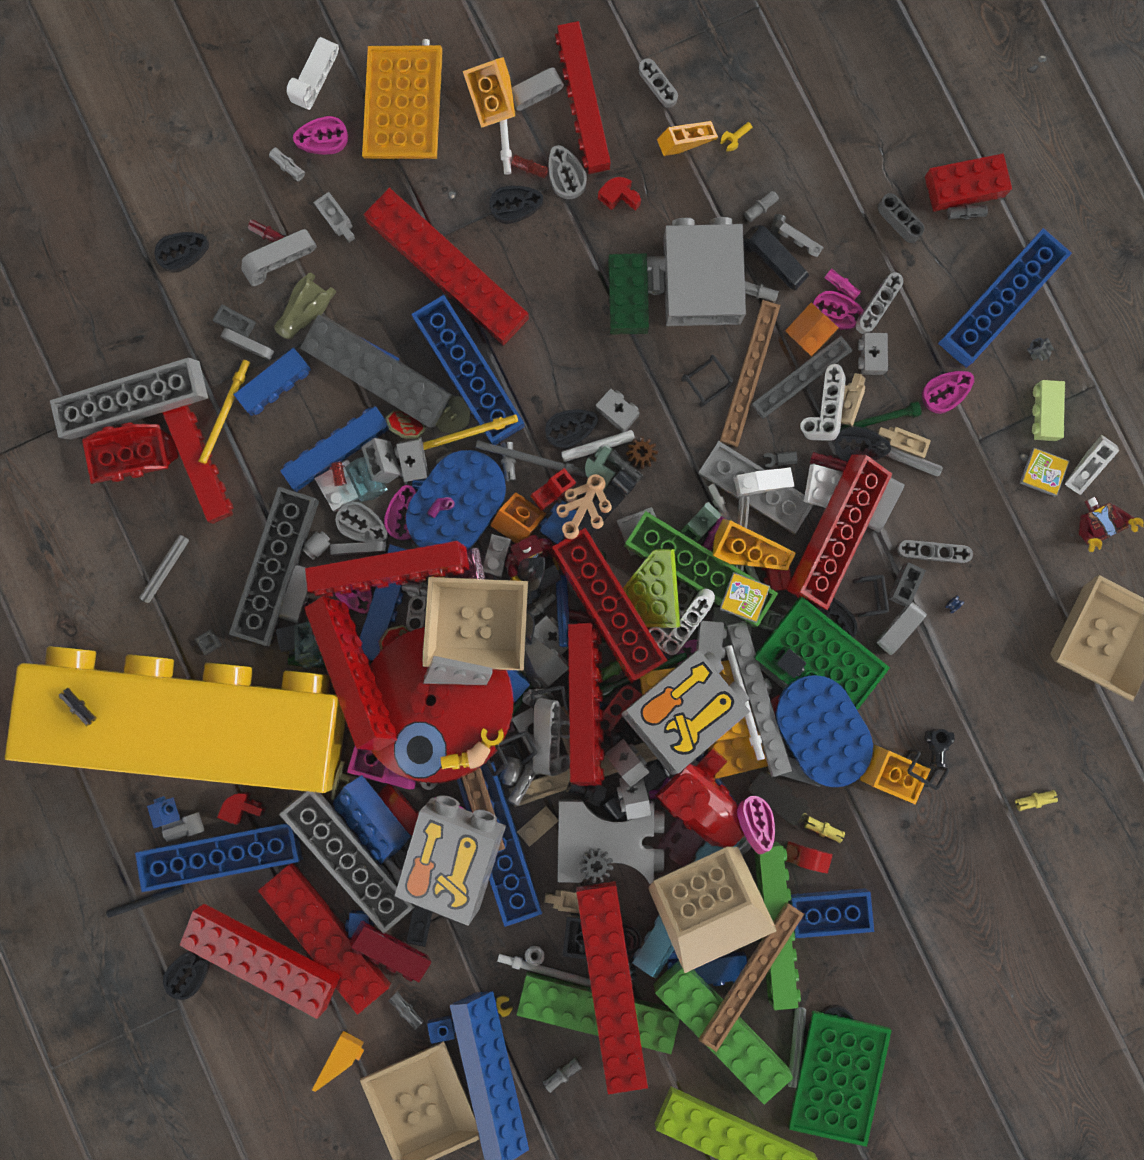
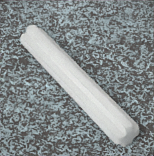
[561,430,635,462]

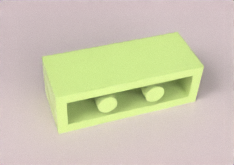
[1032,380,1065,441]

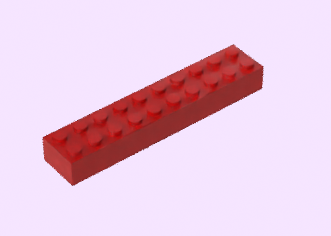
[364,187,529,346]
[576,881,648,1095]

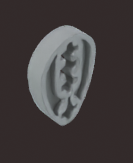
[549,145,587,199]
[336,502,388,543]

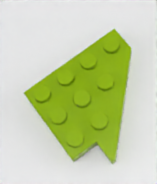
[623,549,680,628]

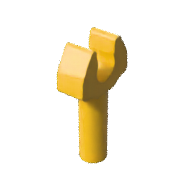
[720,122,752,151]
[496,996,513,1017]

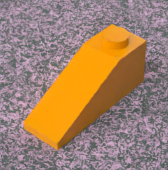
[657,121,718,156]
[312,1031,364,1092]

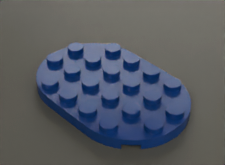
[406,450,506,550]
[775,675,873,787]

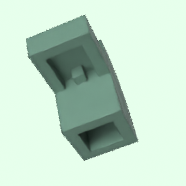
[585,445,616,490]
[680,502,722,543]

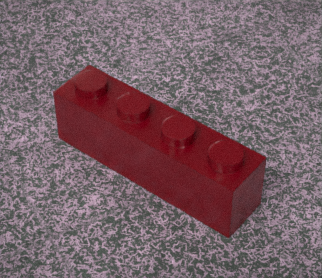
[349,921,431,982]

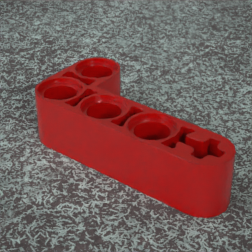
[601,686,642,743]

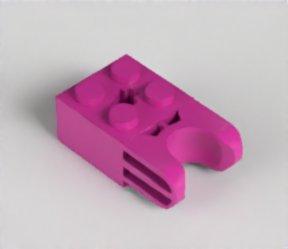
[347,746,416,790]

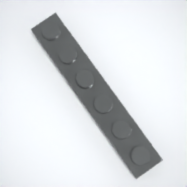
[752,336,853,419]

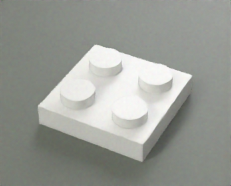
[314,460,367,512]
[804,464,843,508]

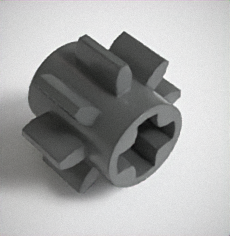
[1027,337,1054,361]

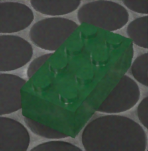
[608,253,649,335]

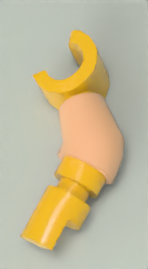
[440,728,504,770]

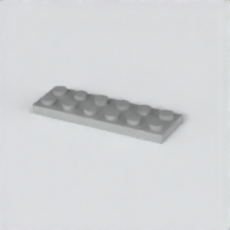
[698,441,813,534]

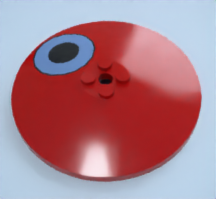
[369,627,514,783]

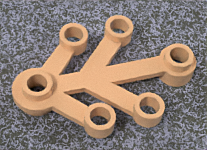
[556,474,612,539]

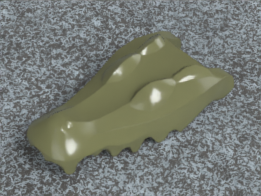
[274,272,336,340]

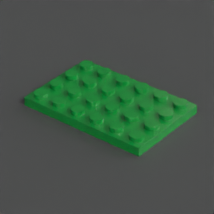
[754,597,890,710]
[788,1011,892,1147]

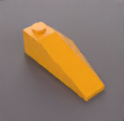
[713,519,796,570]

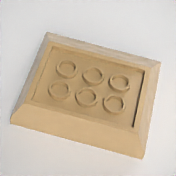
[1050,575,1144,702]
[423,577,528,671]
[648,847,777,973]
[360,1041,480,1160]

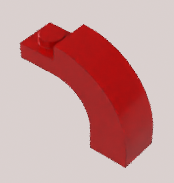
[377,784,419,835]

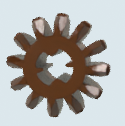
[626,436,658,469]

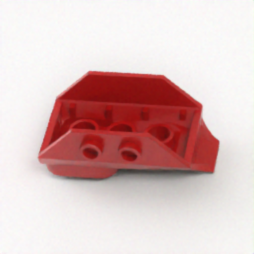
[82,423,178,484]
[655,764,744,848]

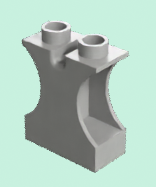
[558,799,664,884]

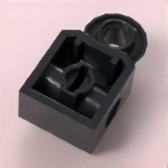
[563,912,642,960]

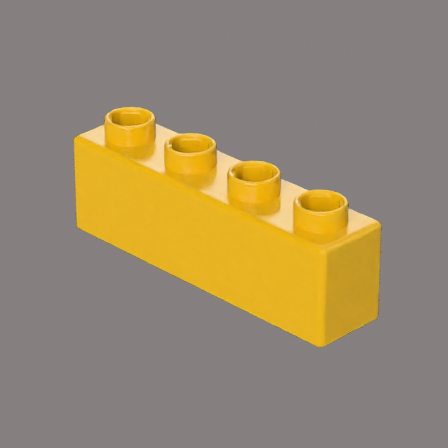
[5,646,346,793]

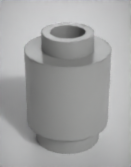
[302,531,331,560]
[499,756,523,786]

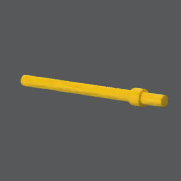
[199,360,250,464]
[423,414,518,450]

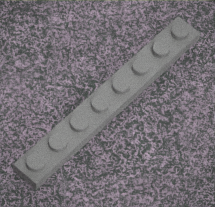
[726,621,792,777]

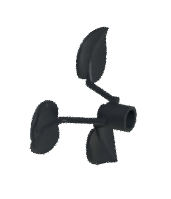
[474,557,545,645]

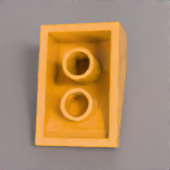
[463,57,515,128]
[860,745,931,805]

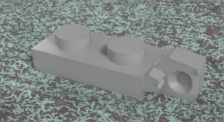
[313,192,355,243]
[775,219,824,257]

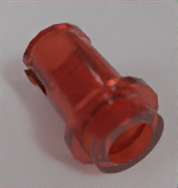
[329,461,347,487]

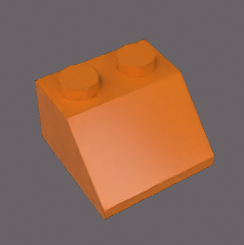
[785,302,839,356]
[490,492,546,544]

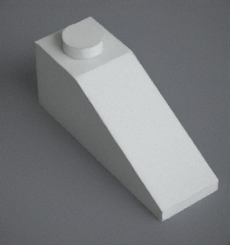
[1065,435,1119,495]
[734,468,794,497]

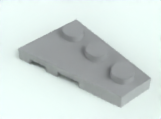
[423,656,492,685]

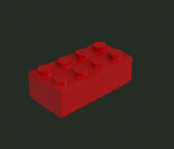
[925,153,1012,212]

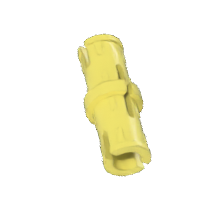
[1015,790,1058,811]
[804,816,845,843]

